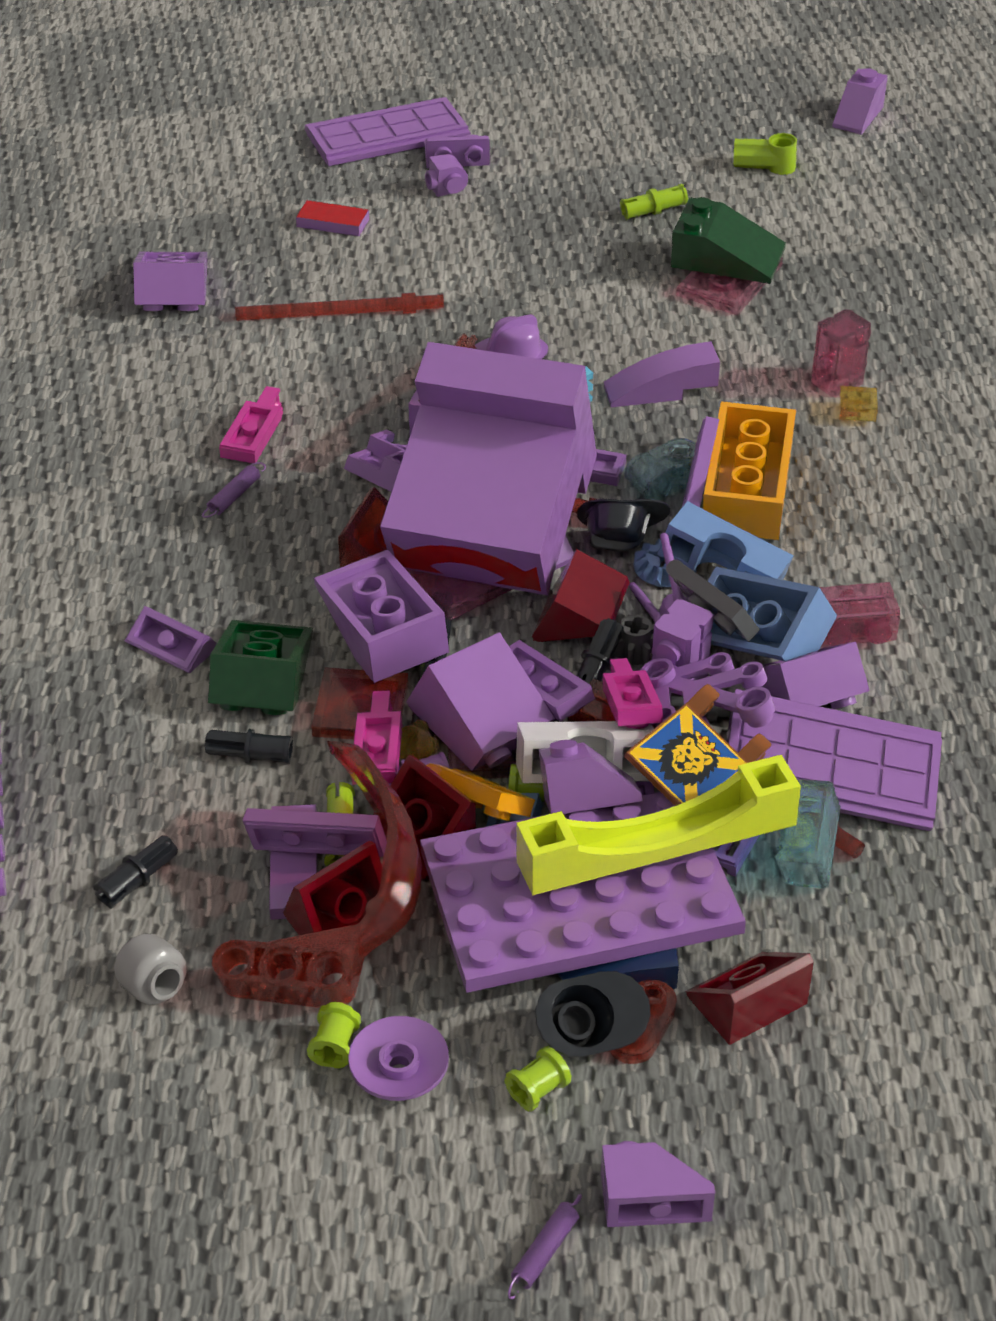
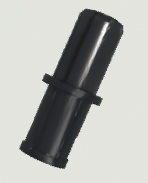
[576,618,624,702]
[204,729,293,764]
[93,835,178,909]

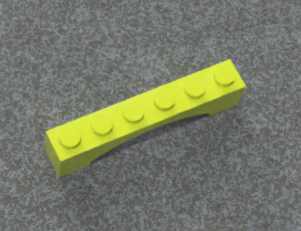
[516,755,801,896]

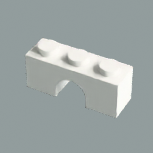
[516,721,654,783]

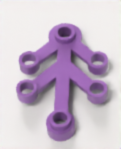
[641,652,775,729]

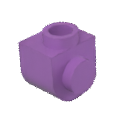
[425,154,468,197]

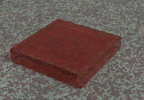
[311,667,408,740]

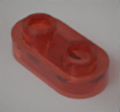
[609,980,677,1064]

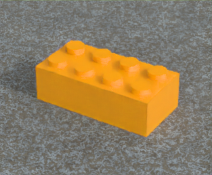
[703,401,796,540]

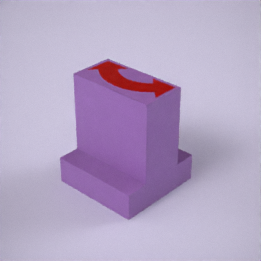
[380,342,597,595]

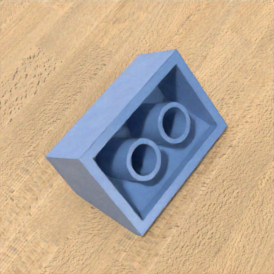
[708,567,837,661]

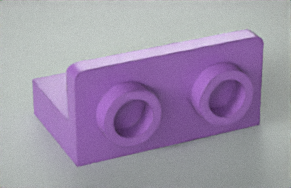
[424,134,490,168]

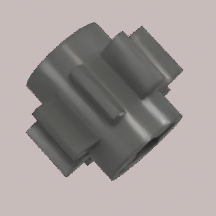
[613,615,654,665]

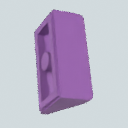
[124,606,217,673]

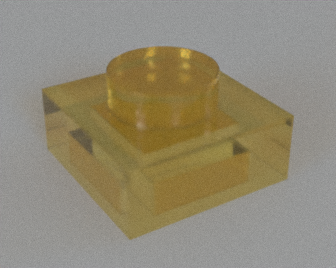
[839,386,878,422]

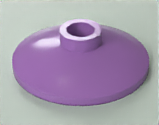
[349,1016,449,1101]

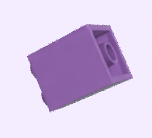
[406,632,555,771]

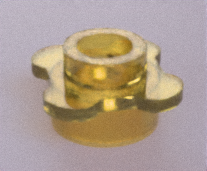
[399,720,439,760]

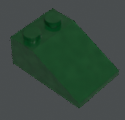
[671,197,786,284]
[208,620,313,715]

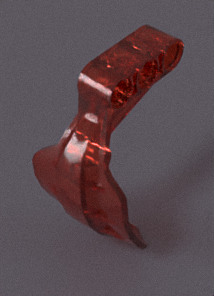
[212,741,422,1007]

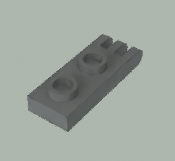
[666,560,760,642]

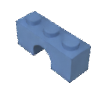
[657,501,794,580]

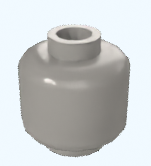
[114,934,187,1005]

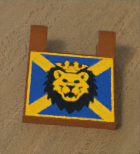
[624,684,772,806]

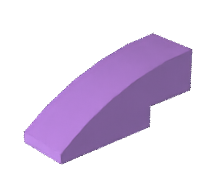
[604,341,720,407]

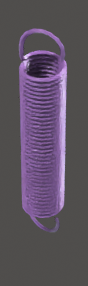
[202,462,266,518]
[508,1194,582,1299]

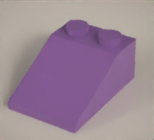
[133,252,207,311]
[314,550,449,683]

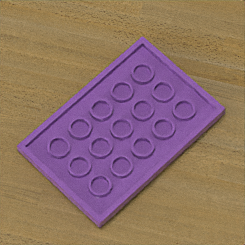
[420,792,746,993]

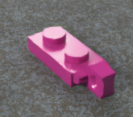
[219,386,283,463]
[603,658,663,729]
[351,691,403,785]

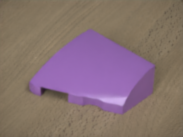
[344,429,407,492]

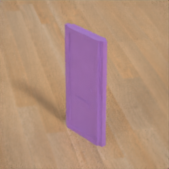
[305,97,470,166]
[726,689,942,831]

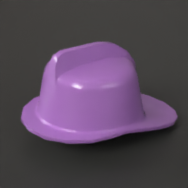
[471,314,548,359]

